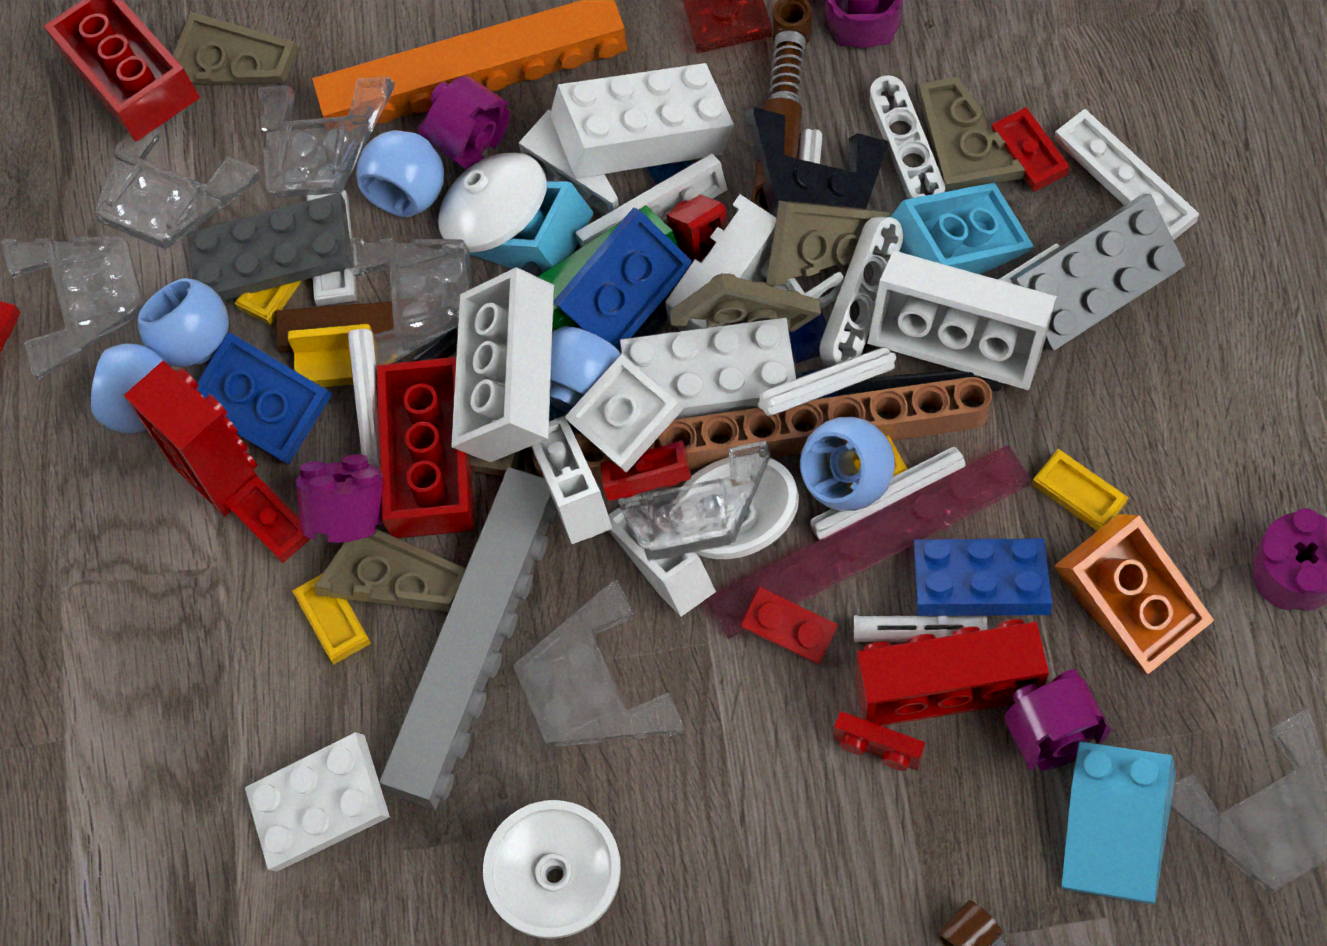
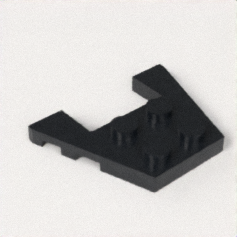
[745,107,888,217]

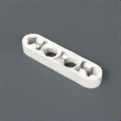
[870,75,945,199]
[819,217,903,367]

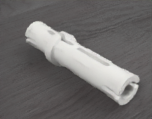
[854,615,987,643]

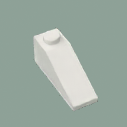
[519,109,619,216]
[531,415,613,544]
[608,496,716,617]

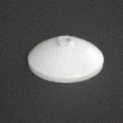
[438,153,547,253]
[672,455,799,559]
[483,800,621,939]

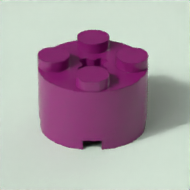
[824,0,903,48]
[418,76,511,169]
[296,454,385,543]
[1252,508,1327,611]
[1004,669,1111,771]

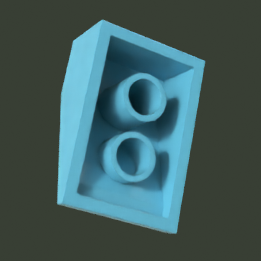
[445,181,594,273]
[891,182,1034,275]
[1061,742,1176,905]

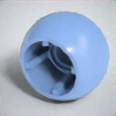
[356,130,444,217]
[137,278,229,367]
[550,326,621,413]
[91,343,167,434]
[800,417,895,511]

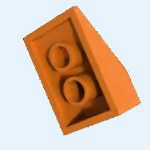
[1053,514,1214,675]

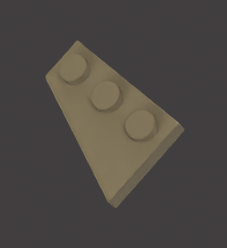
[172,12,299,85]
[918,77,1025,192]
[766,201,890,286]
[669,273,821,332]
[315,528,466,612]

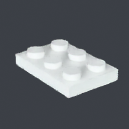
[245,732,390,872]

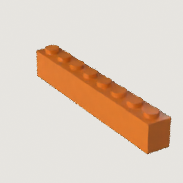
[312,0,628,137]

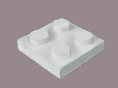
[564,354,684,472]

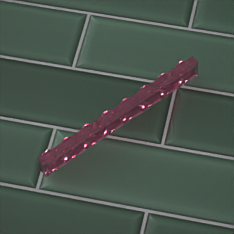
[708,445,1031,639]

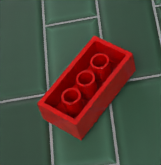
[43,0,200,142]
[377,357,476,538]
[123,360,258,517]
[855,619,1049,726]

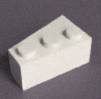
[665,194,776,331]

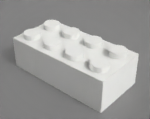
[550,63,734,178]
[867,250,1057,390]
[452,267,554,462]
[620,318,796,420]

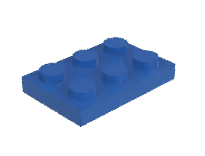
[553,207,693,351]
[197,332,332,464]
[913,538,1052,616]

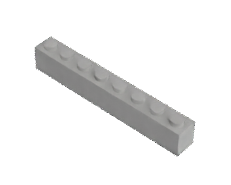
[379,467,559,811]

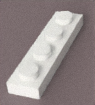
[1054,109,1199,240]
[575,154,728,248]

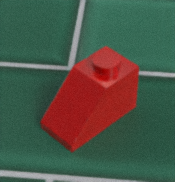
[666,194,727,263]

